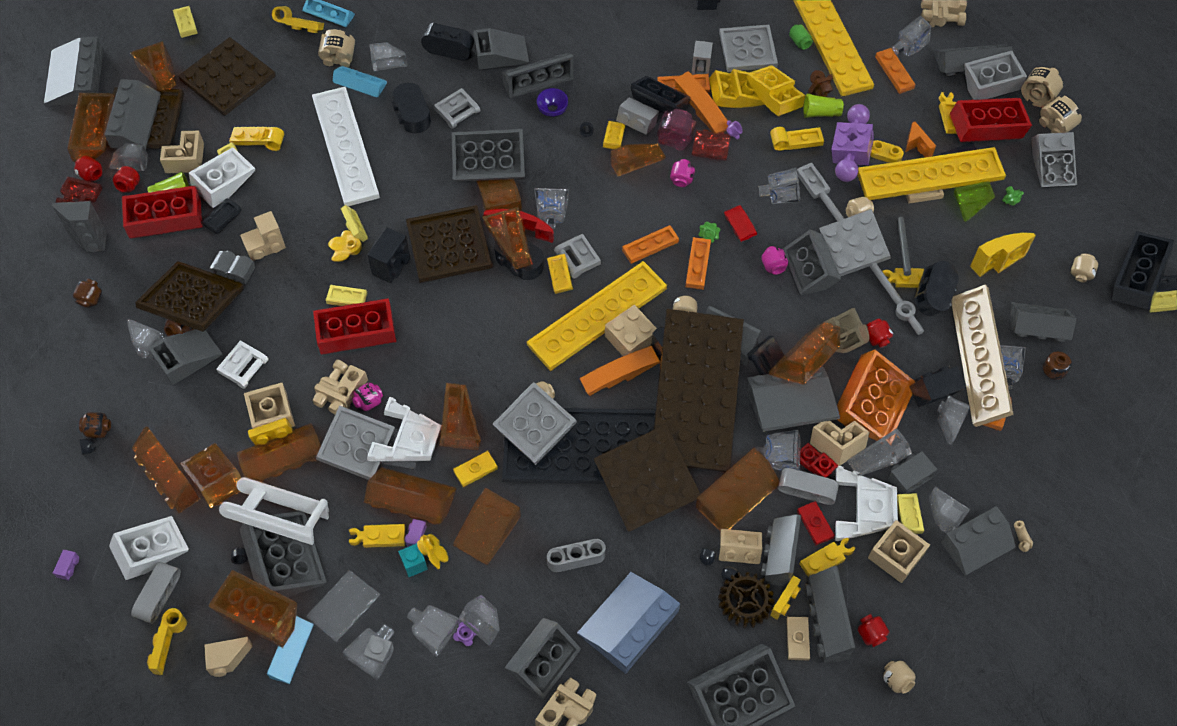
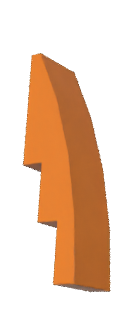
[675,71,728,136]
[580,346,660,396]

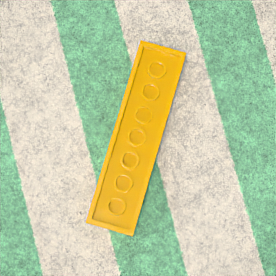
[793,0,874,97]
[858,147,1006,200]
[527,261,667,371]

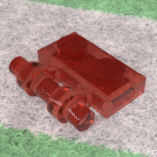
[692,129,731,161]
[56,177,103,203]

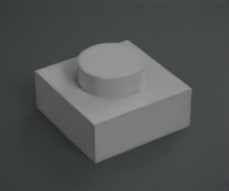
[363,635,393,664]

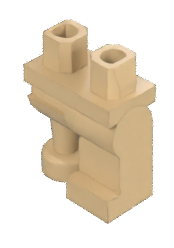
[921,0,967,27]
[313,360,368,414]
[535,678,596,726]

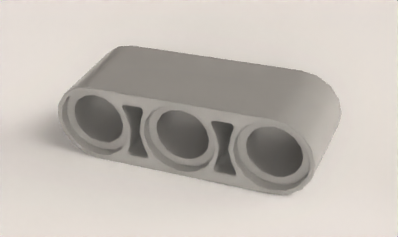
[778,468,839,505]
[547,539,606,572]
[131,562,181,624]

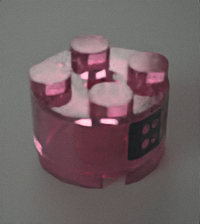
[657,109,696,151]

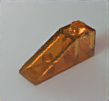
[611,144,666,176]

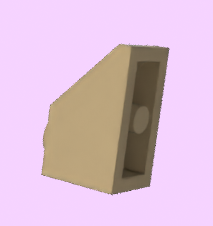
[205,637,252,677]

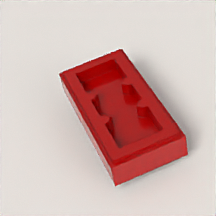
[797,501,835,546]

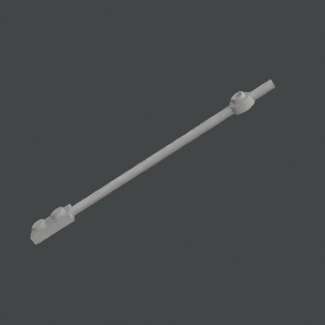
[796,163,924,335]

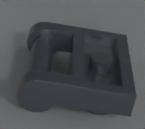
[747,335,791,375]

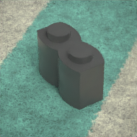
[209,250,255,286]

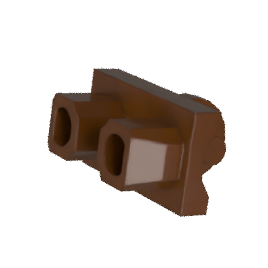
[808,70,834,97]

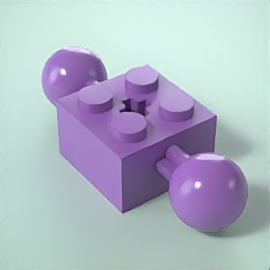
[831,104,874,182]

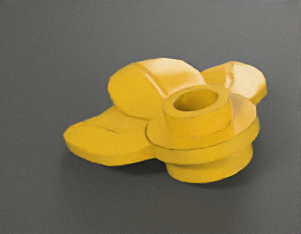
[328,230,362,262]
[417,534,449,569]

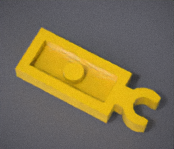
[939,92,957,134]
[882,268,924,288]
[349,524,405,548]
[799,538,855,577]

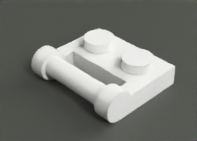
[216,341,269,389]

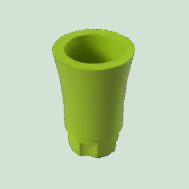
[803,93,844,118]
[147,171,189,193]

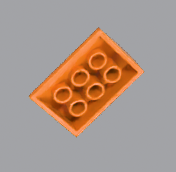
[837,350,915,446]

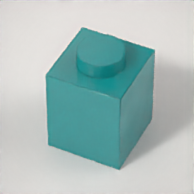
[398,543,428,577]

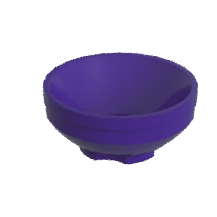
[537,88,568,116]

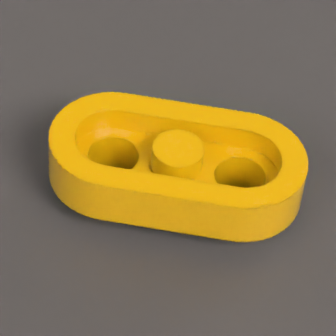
[870,140,904,163]

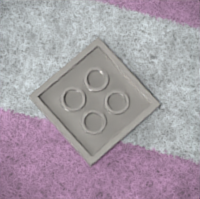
[719,25,778,72]
[819,209,891,277]
[493,382,577,465]
[316,405,395,481]

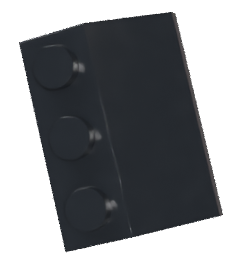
[630,75,691,120]

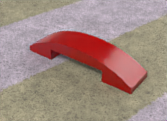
[483,209,554,243]

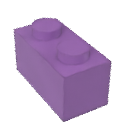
[405,519,427,547]
[53,549,79,580]

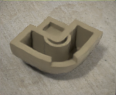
[817,308,869,353]

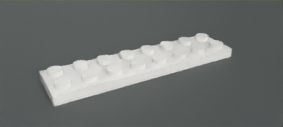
[312,87,380,206]

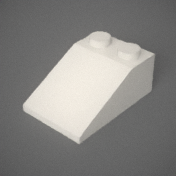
[189,147,255,208]
[109,516,189,580]

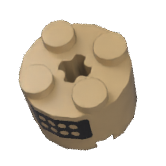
[318,29,355,67]
[1021,67,1063,107]
[1039,96,1082,133]

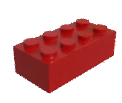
[950,98,1032,142]
[122,186,203,239]
[313,298,396,355]

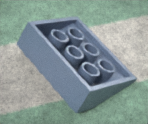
[577,572,680,674]

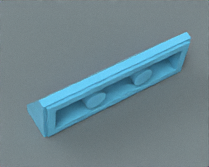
[302,0,355,27]
[333,66,387,97]
[267,615,314,684]

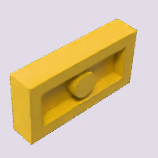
[248,418,293,445]
[770,575,801,620]

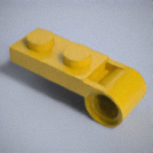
[272,6,324,33]
[229,127,285,151]
[770,127,824,151]
[147,608,187,675]

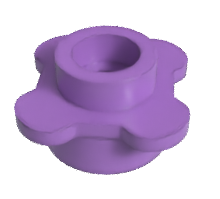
[727,120,742,140]
[453,622,478,646]

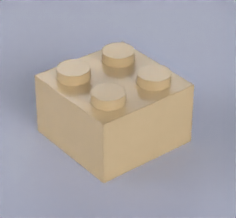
[605,305,657,356]
[244,383,295,429]
[868,520,930,583]

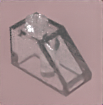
[369,42,407,71]
[109,143,149,171]
[127,319,164,360]
[937,396,970,445]
[929,487,970,533]
[459,595,500,646]

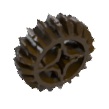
[718,572,775,629]

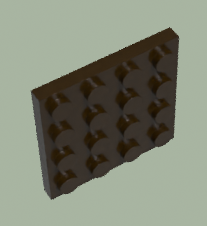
[178,37,276,116]
[100,87,184,149]
[406,205,492,283]
[135,261,243,332]
[594,424,701,532]

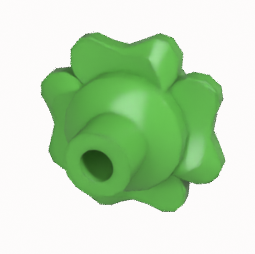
[1002,186,1024,205]
[699,222,720,243]

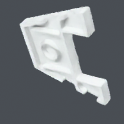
[367,397,441,461]
[835,466,898,541]

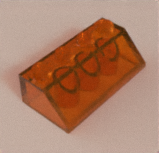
[67,93,115,162]
[769,323,840,385]
[237,423,321,483]
[132,426,200,513]
[696,448,779,531]
[364,467,456,524]
[208,570,297,648]

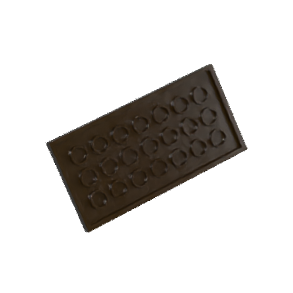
[654,309,744,473]

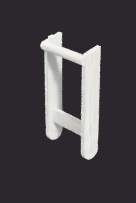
[219,477,329,545]

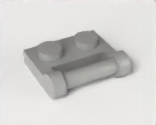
[434,88,481,129]
[554,234,601,279]

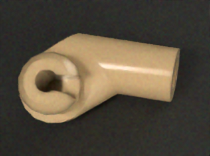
[1014,521,1033,552]

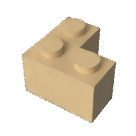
[160,131,204,173]
[240,211,286,261]
[810,421,870,466]

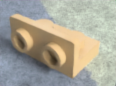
[719,529,762,564]

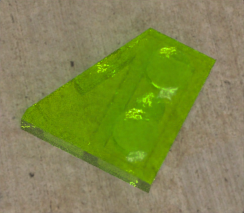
[954,181,995,222]

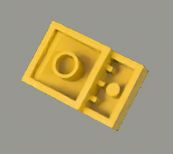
[746,65,806,116]
[709,69,765,108]
[970,233,1036,277]

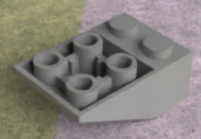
[1031,132,1077,187]

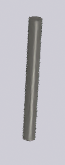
[897,217,911,276]

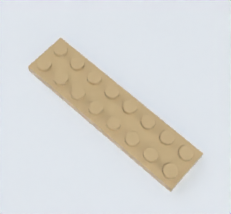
[952,284,1014,427]

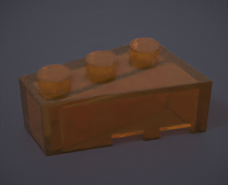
[130,41,176,91]
[482,207,533,269]
[439,383,481,450]

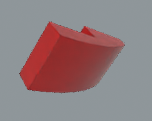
[724,205,757,242]
[794,443,839,478]

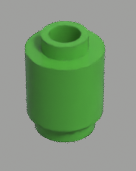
[789,24,813,50]

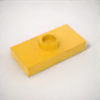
[603,121,625,150]
[547,254,573,294]
[453,451,498,487]

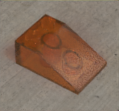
[476,179,522,211]
[180,443,241,508]
[453,488,521,565]

